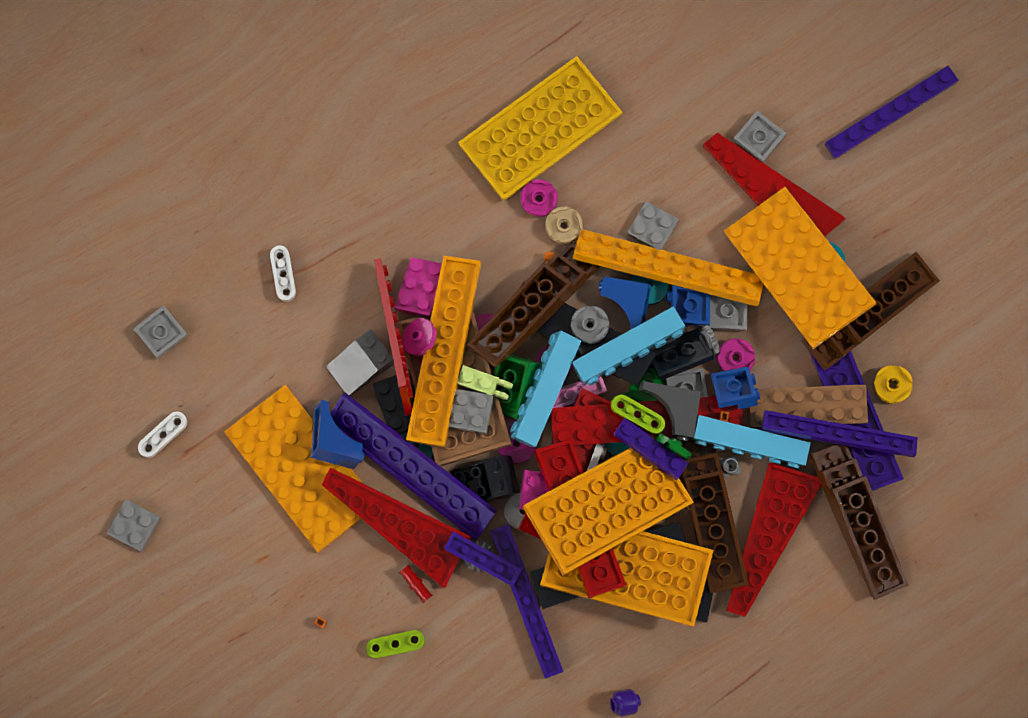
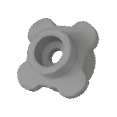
[720,456,741,477]

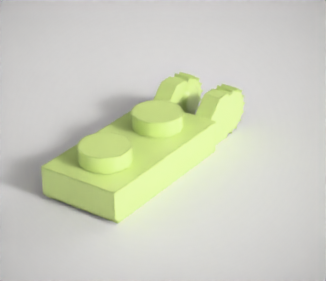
[457,365,513,400]

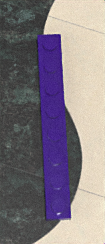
[824,66,959,159]
[762,410,918,458]
[490,524,563,679]

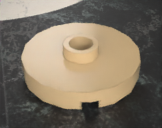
[545,206,583,244]

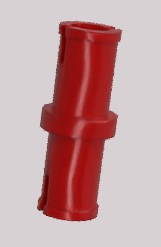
[399,565,433,603]

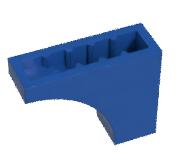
[599,277,652,329]
[311,400,364,469]

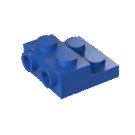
[666,285,711,327]
[711,367,760,409]

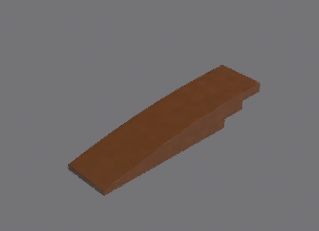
[467,242,600,368]
[801,252,940,371]
[678,439,749,593]
[810,444,908,600]

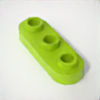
[611,395,665,434]
[366,630,425,659]

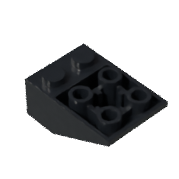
[451,455,520,502]

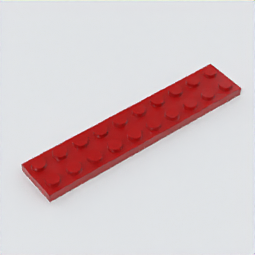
[550,396,744,446]

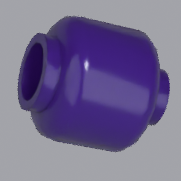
[610,689,641,717]

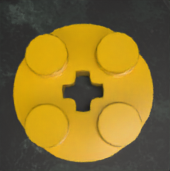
[873,365,913,405]

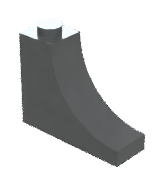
[639,381,701,442]

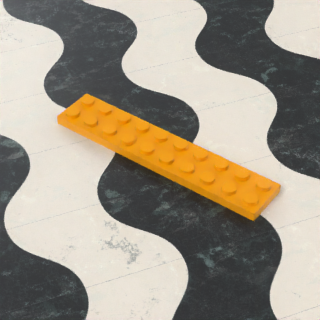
[572,229,763,307]
[406,255,482,448]

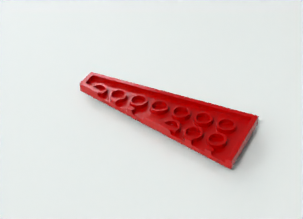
[703,132,846,237]
[374,258,413,416]
[726,462,821,617]
[322,467,471,588]

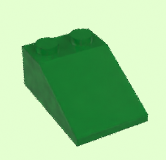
[494,354,542,419]

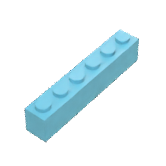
[572,306,685,386]
[510,331,581,447]
[691,415,810,469]

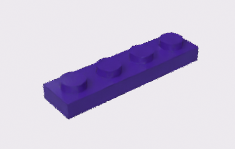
[613,418,688,480]
[444,532,522,587]

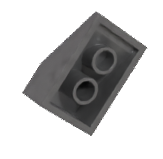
[326,329,394,396]

